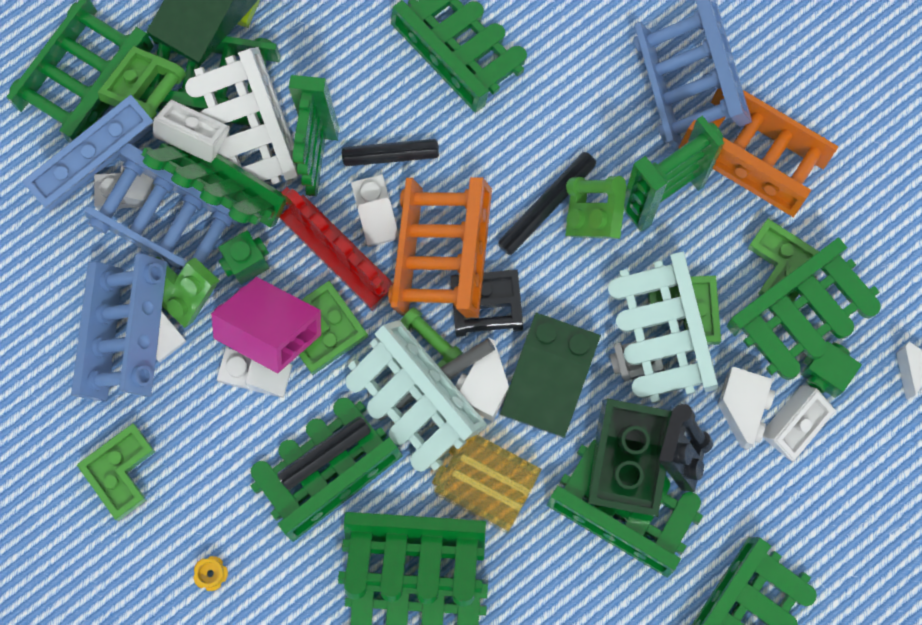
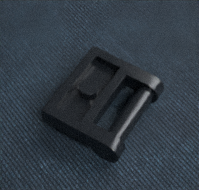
[450,269,523,337]
[659,404,713,492]

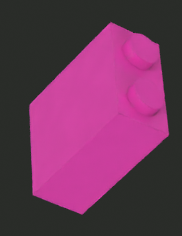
[211,277,321,374]

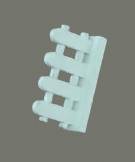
[608,251,719,403]
[346,320,487,472]

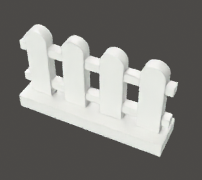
[185,47,300,185]

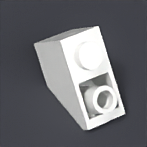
[455,337,509,422]
[718,367,775,450]

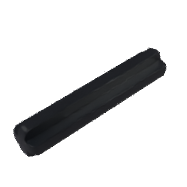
[342,139,439,166]
[277,416,371,489]

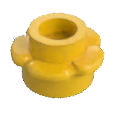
[193,556,228,591]

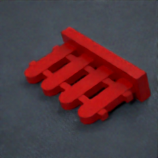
[279,187,394,311]

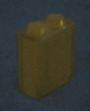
[432,435,542,534]

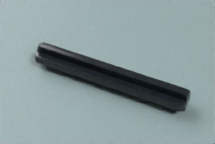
[498,152,596,255]

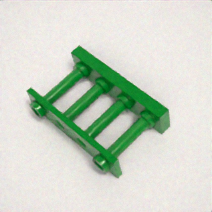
[6,0,154,143]
[139,25,281,126]
[624,115,725,232]

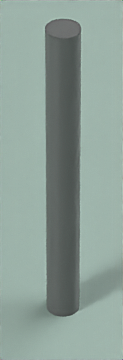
[378,338,495,421]

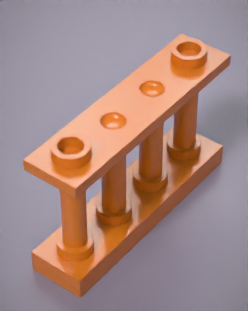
[678,88,839,218]
[388,177,492,318]

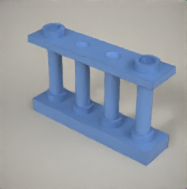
[634,0,752,150]
[22,95,153,211]
[85,143,240,275]
[71,253,167,401]

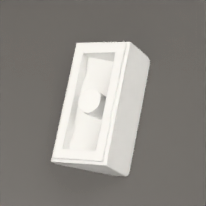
[153,100,230,162]
[763,385,836,462]

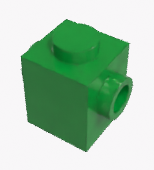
[218,230,270,285]
[801,341,862,398]

